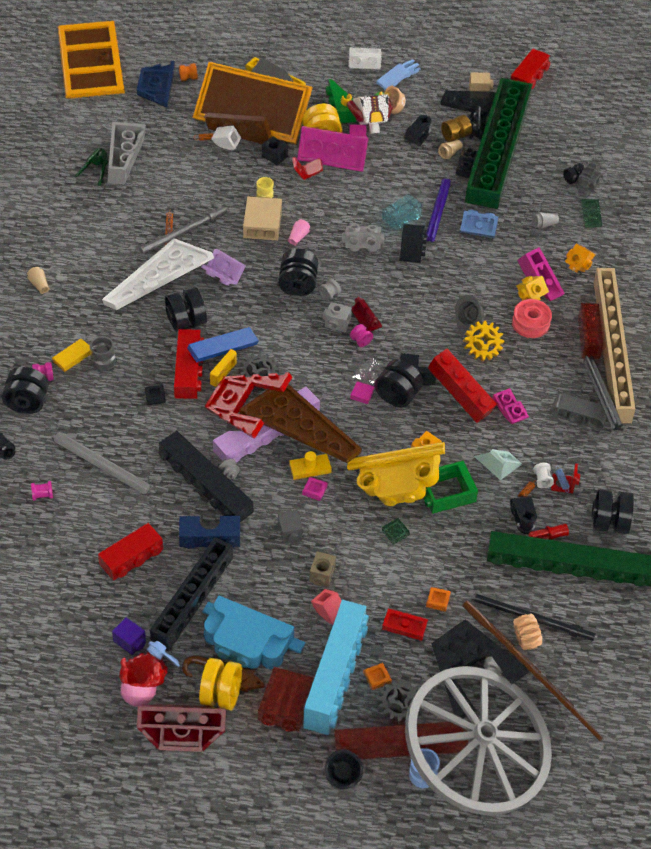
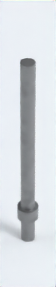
[139,207,227,254]

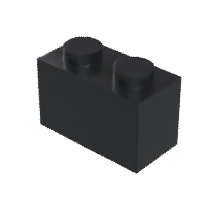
[400,224,427,263]

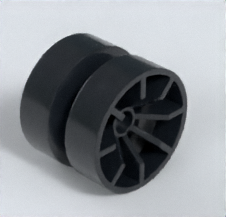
[164,287,207,332]
[592,489,634,534]

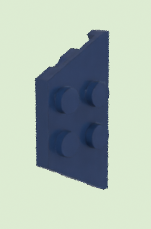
[137,60,175,107]

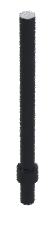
[474,594,596,641]

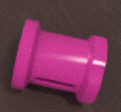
[31,481,53,501]

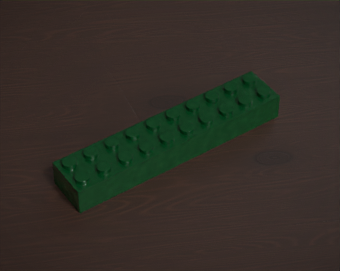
[465,78,533,209]

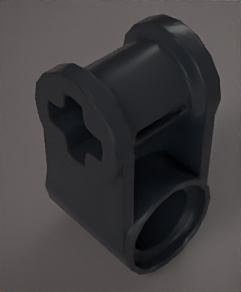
[404,115,432,146]
[510,496,537,534]

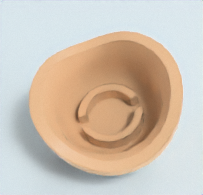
[384,86,406,114]

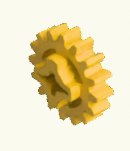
[463,320,504,361]

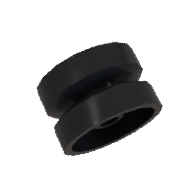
[374,359,423,408]
[1,367,49,414]

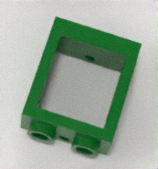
[424,460,478,514]

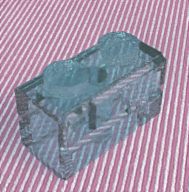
[382,194,422,231]

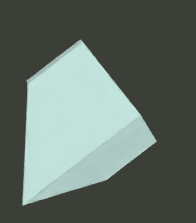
[474,449,522,480]

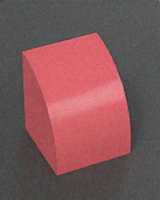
[311,589,341,625]

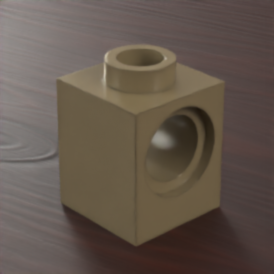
[309,552,336,587]

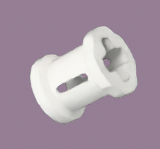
[533,463,554,488]

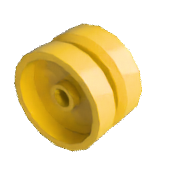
[302,104,342,133]
[199,658,242,711]

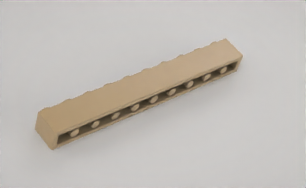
[594,268,635,423]

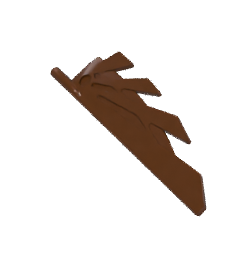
[462,600,603,741]

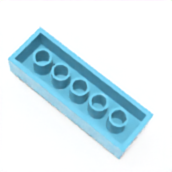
[304,600,369,735]

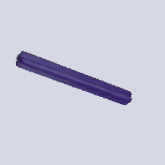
[426,178,451,242]

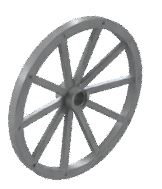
[405,667,552,815]

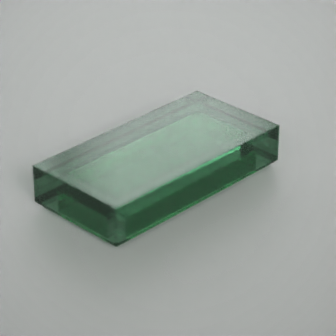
[581,199,602,228]

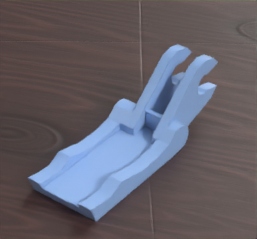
[376,60,420,91]

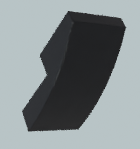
[456,148,478,178]

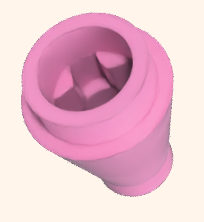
[288,219,310,246]

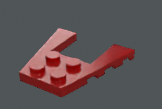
[205,372,293,439]

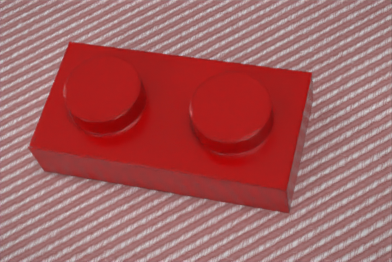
[382,608,428,641]

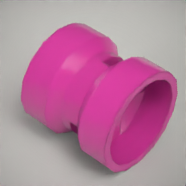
[32,362,54,381]

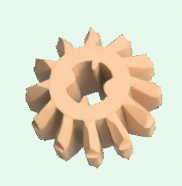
[513,614,542,650]

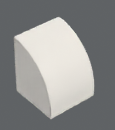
[211,126,241,150]

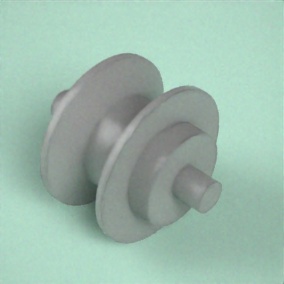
[218,459,240,479]

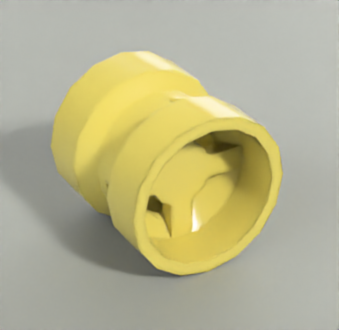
[257,177,273,198]

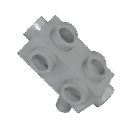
[342,224,385,252]

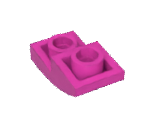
[492,388,529,424]

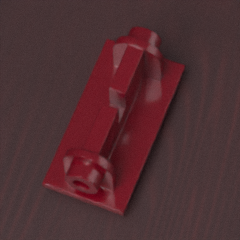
[351,297,383,332]

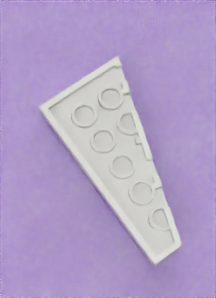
[102,238,214,310]

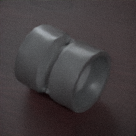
[90,336,116,371]

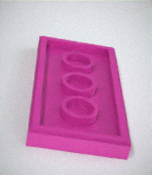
[297,126,368,172]

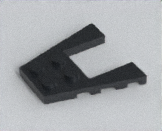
[431,619,529,719]

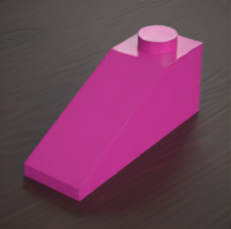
[517,247,565,301]

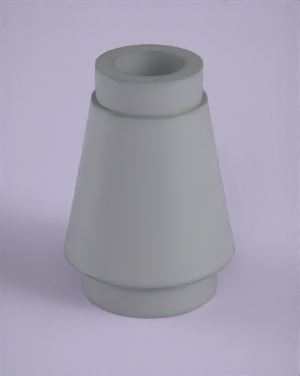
[532,212,559,229]

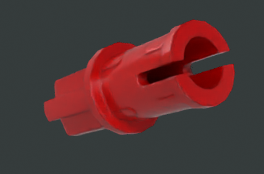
[528,523,569,540]

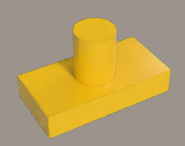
[289,451,332,480]

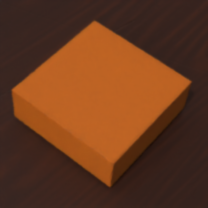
[426,587,451,612]
[363,663,392,690]

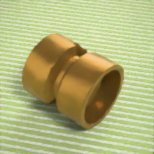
[441,115,472,142]

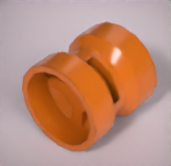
[179,63,198,82]

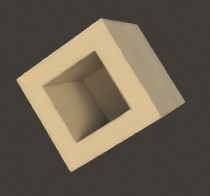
[469,72,493,91]

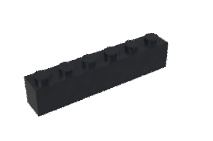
[159,430,254,522]

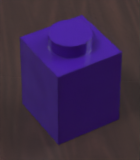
[112,617,146,655]

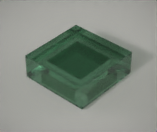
[382,518,410,545]

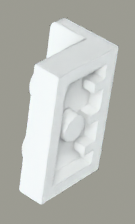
[349,48,381,69]

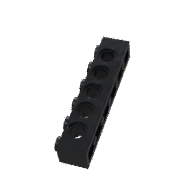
[150,537,233,652]

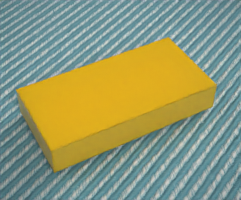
[52,338,91,372]
[210,349,237,387]

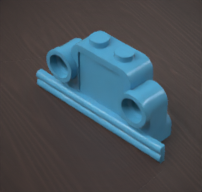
[202,596,306,669]

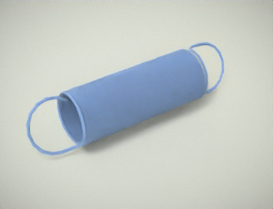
[555,465,569,493]

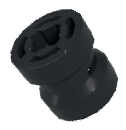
[563,163,584,185]

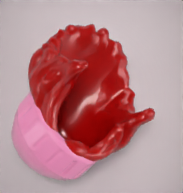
[119,652,168,707]

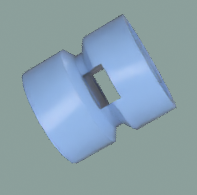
[409,748,440,788]

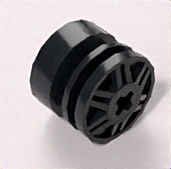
[278,248,318,296]

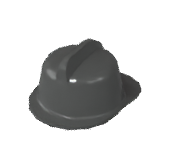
[455,295,484,337]

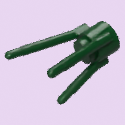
[75,147,108,186]

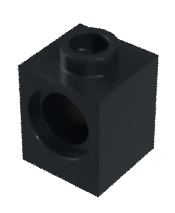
[261,136,288,166]

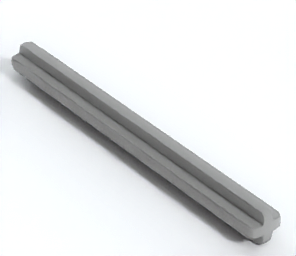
[54,432,150,494]

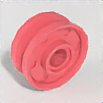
[512,299,552,338]

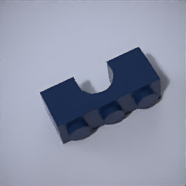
[179,516,240,549]

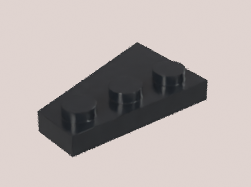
[440,90,496,116]

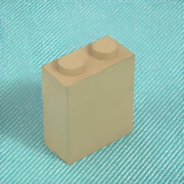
[243,196,282,240]

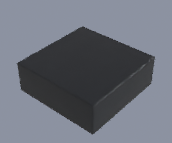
[144,385,166,405]

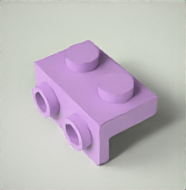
[201,249,246,286]

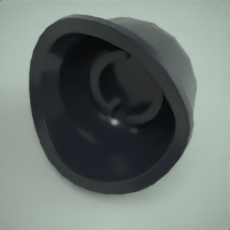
[324,749,364,790]

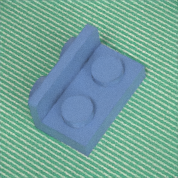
[460,210,498,238]

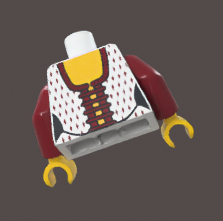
[341,91,393,134]

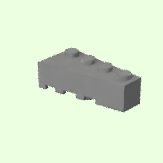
[107,122,146,185]

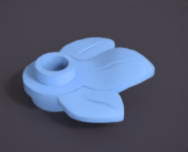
[147,640,180,667]

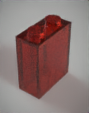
[258,667,314,732]

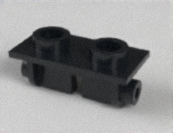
[469,106,486,140]

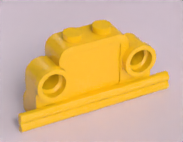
[347,442,445,506]

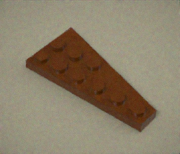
[239,384,362,463]

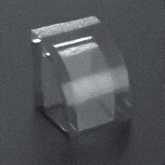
[352,358,384,385]

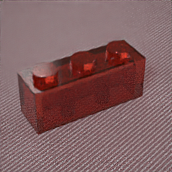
[578,303,603,359]

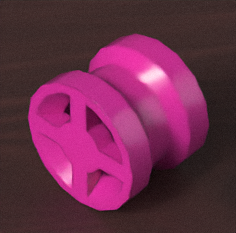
[350,324,373,348]

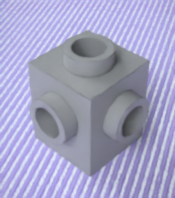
[323,302,352,332]

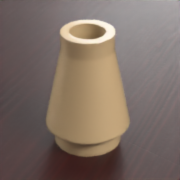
[438,140,462,159]
[27,267,50,294]

